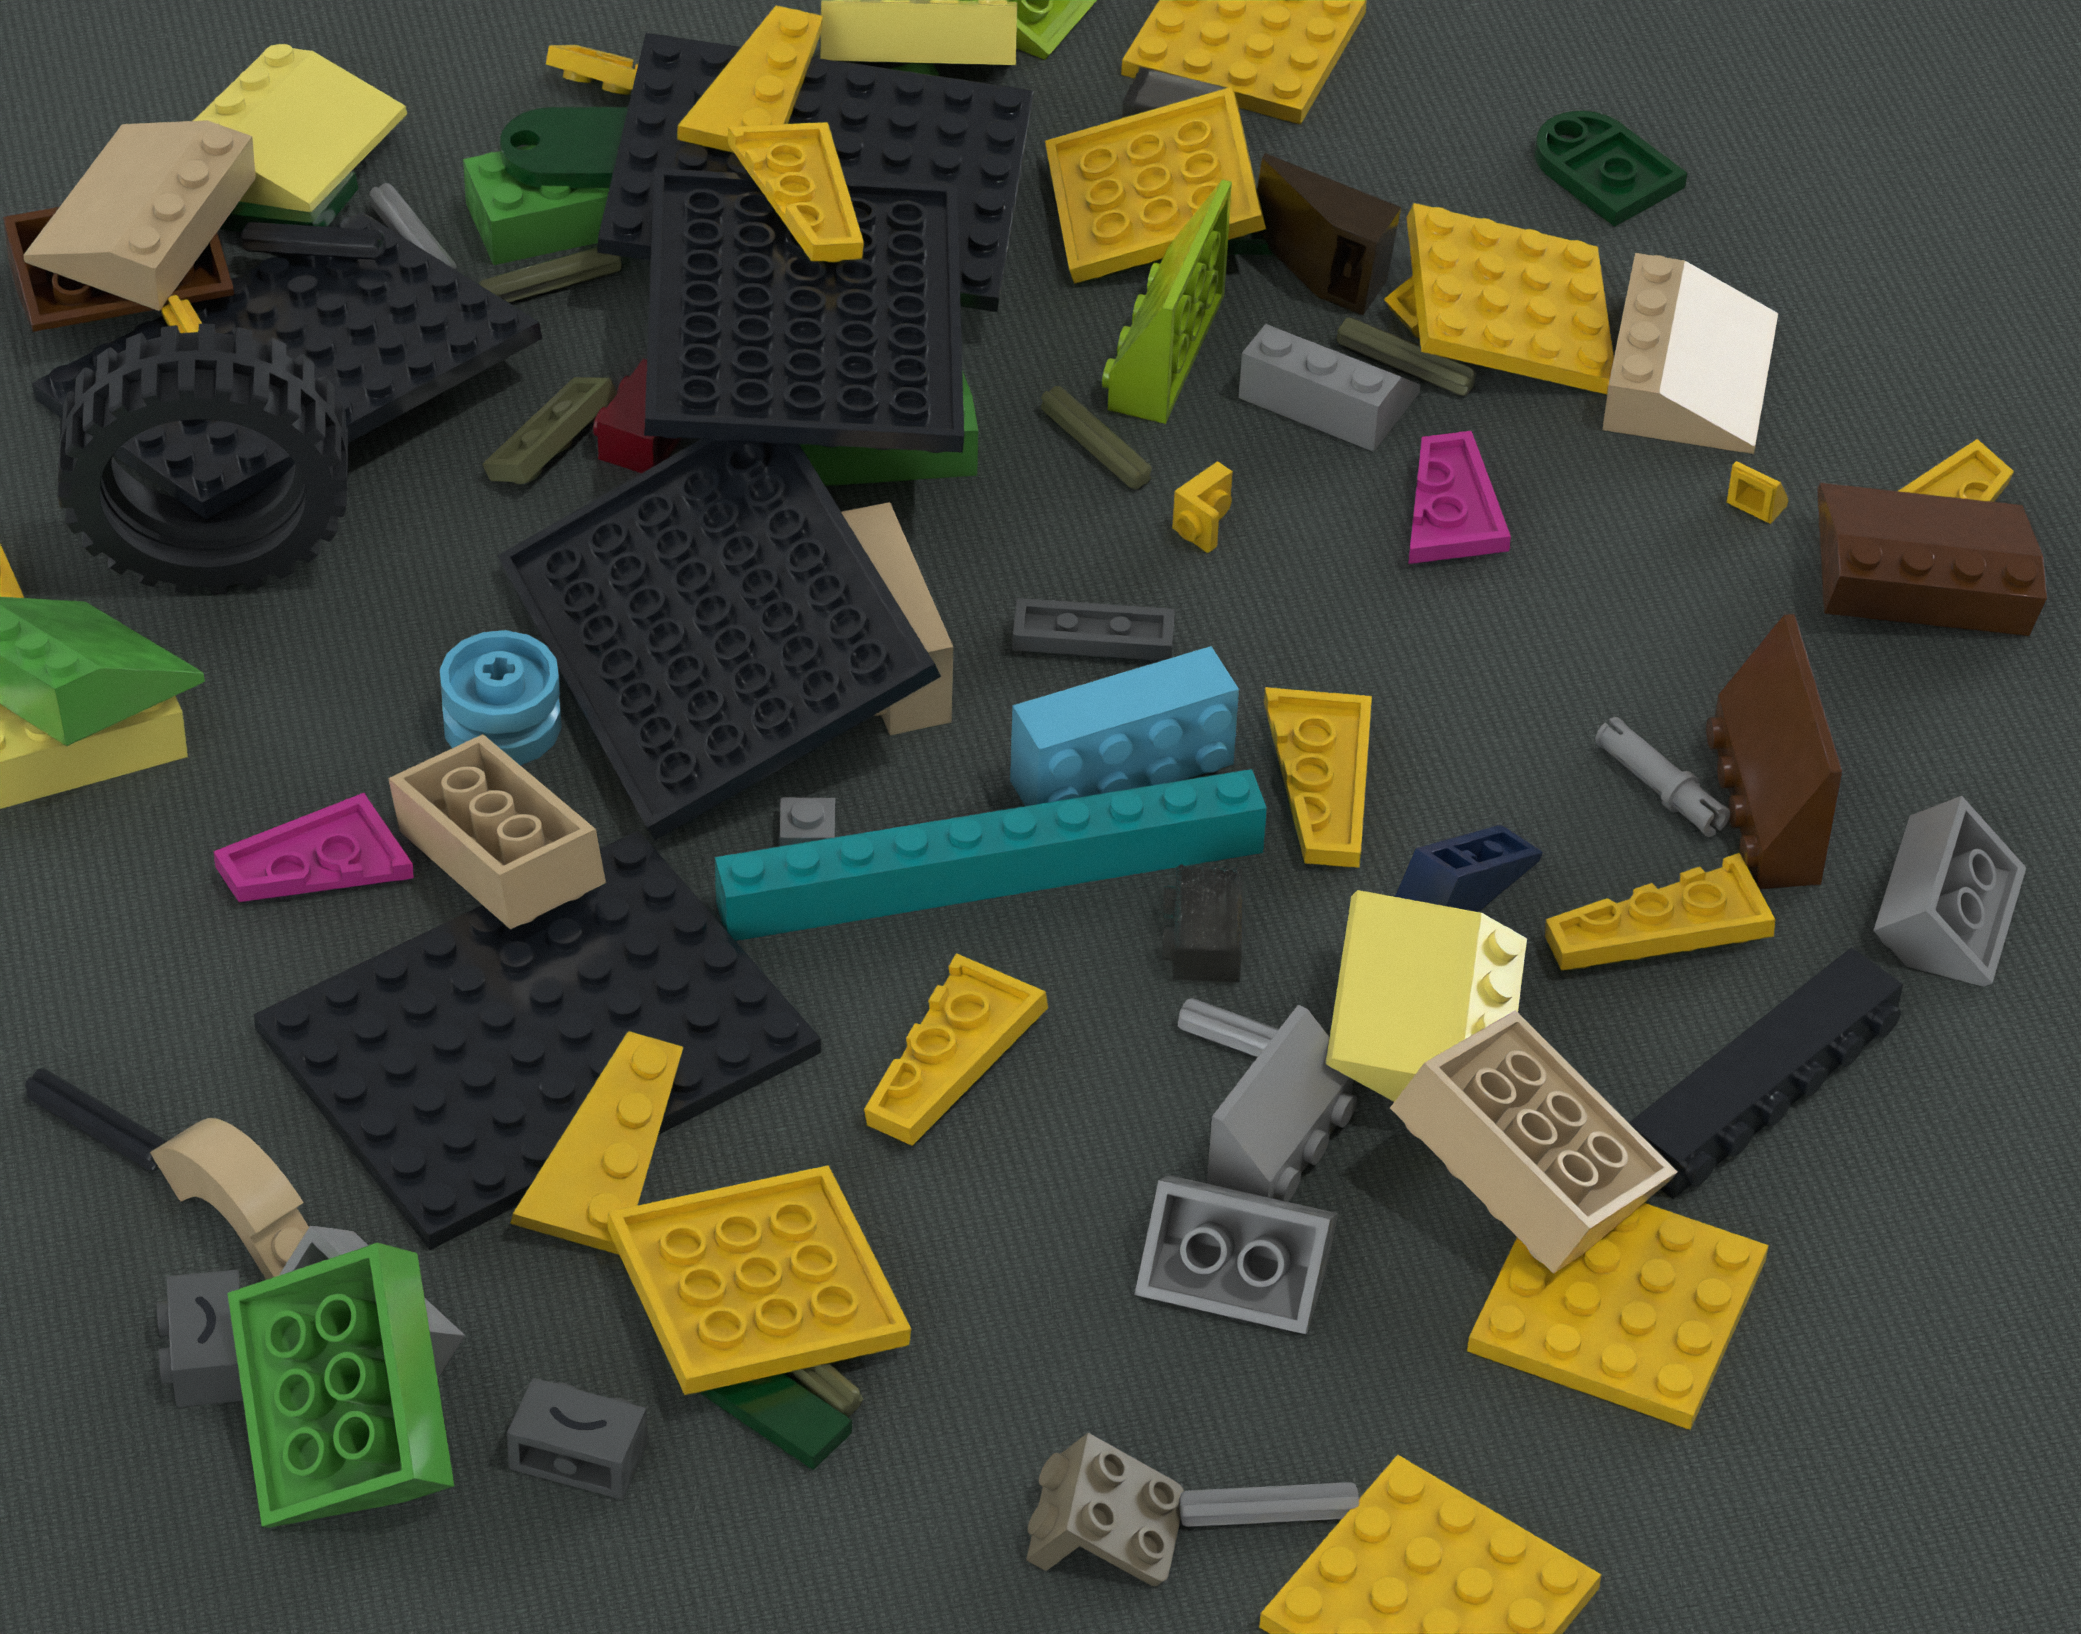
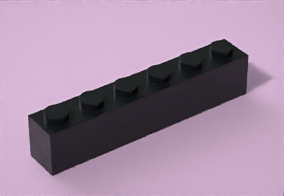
[1629,947,1903,1199]

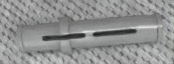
[1595,717,1730,837]

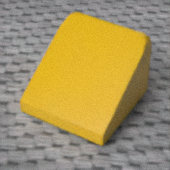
[1726,461,1788,524]

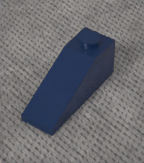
[1395,825,1543,912]

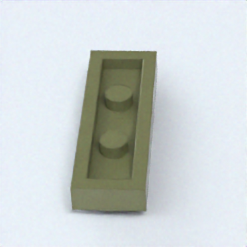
[482,377,617,484]

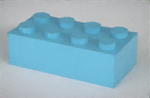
[1010,646,1239,806]

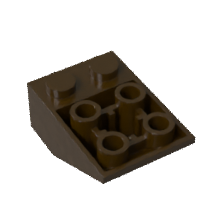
[1253,153,1401,315]

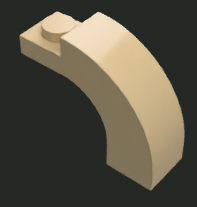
[150,1118,309,1280]

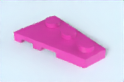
[1408,431,1511,564]
[213,793,414,902]

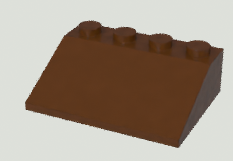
[3,207,234,332]
[1817,483,2047,636]
[1706,614,1842,889]

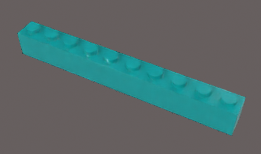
[715,769,1267,941]

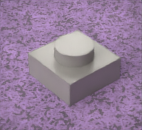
[780,797,835,846]

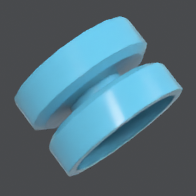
[440,630,561,765]

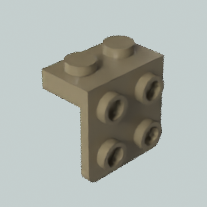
[1026,1433,1184,1586]

